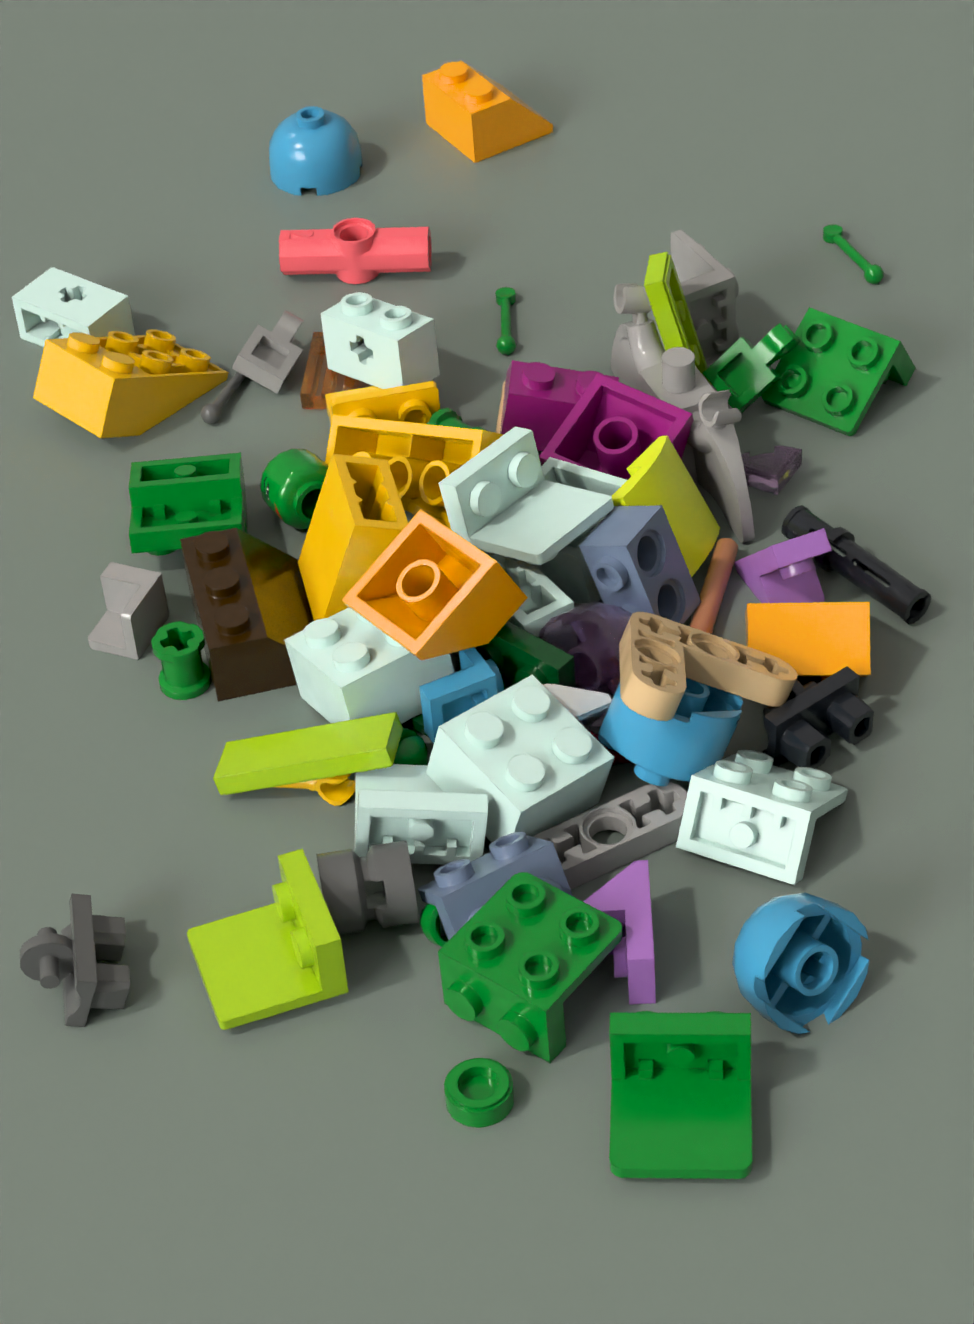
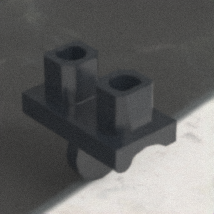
[762,666,874,769]

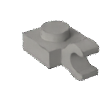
[232,310,303,394]

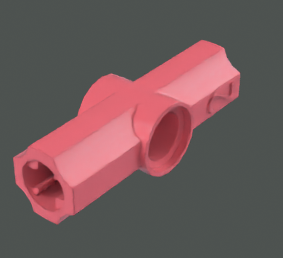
[279,218,432,284]

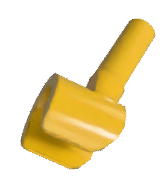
[274,774,355,806]

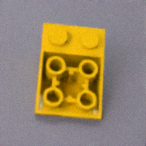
[33,329,229,438]

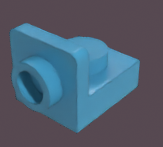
[419,647,504,744]

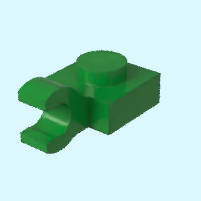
[703,323,801,413]

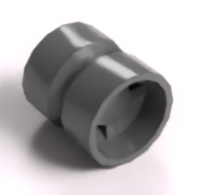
[316,840,419,935]

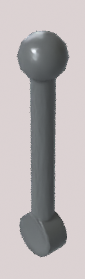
[201,372,246,424]

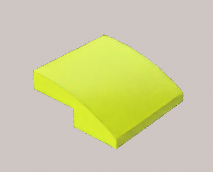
[612,435,720,577]

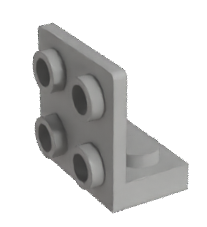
[671,229,739,367]

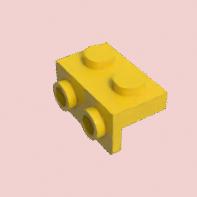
[325,381,440,424]

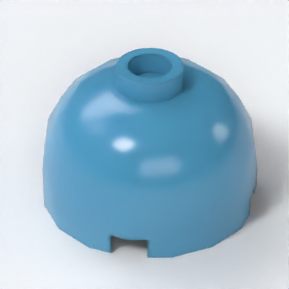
[269,106,363,196]
[732,893,869,1034]

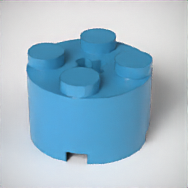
[597,678,743,787]

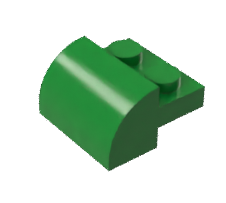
[128,452,248,556]

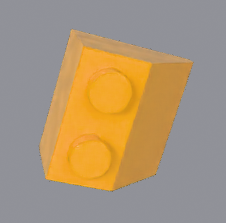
[422,60,553,163]
[342,509,528,661]
[745,602,871,682]

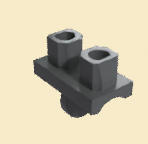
[20,893,130,1027]

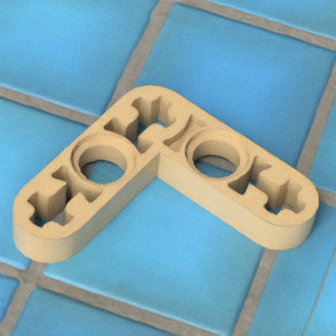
[619,612,798,721]

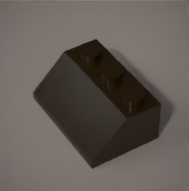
[180,528,314,701]

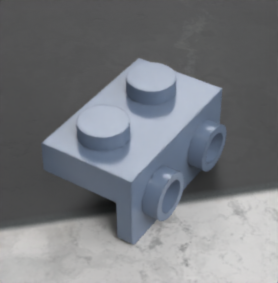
[418,832,573,940]

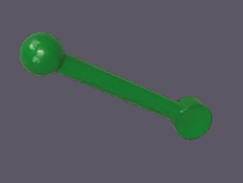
[823,224,884,284]
[495,287,516,355]

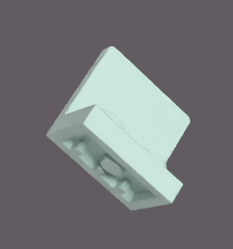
[438,426,614,565]
[676,750,848,885]
[354,764,488,865]

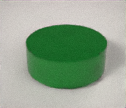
[444,1058,514,1128]

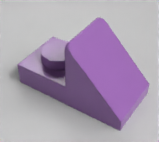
[734,528,832,603]
[583,860,656,1005]

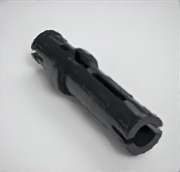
[781,505,931,624]

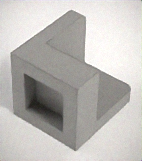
[88,562,170,660]

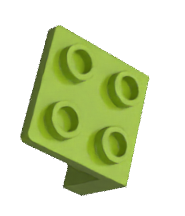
[187,848,349,1030]

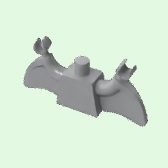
[611,283,755,543]

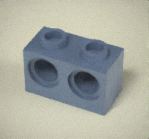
[579,505,701,641]

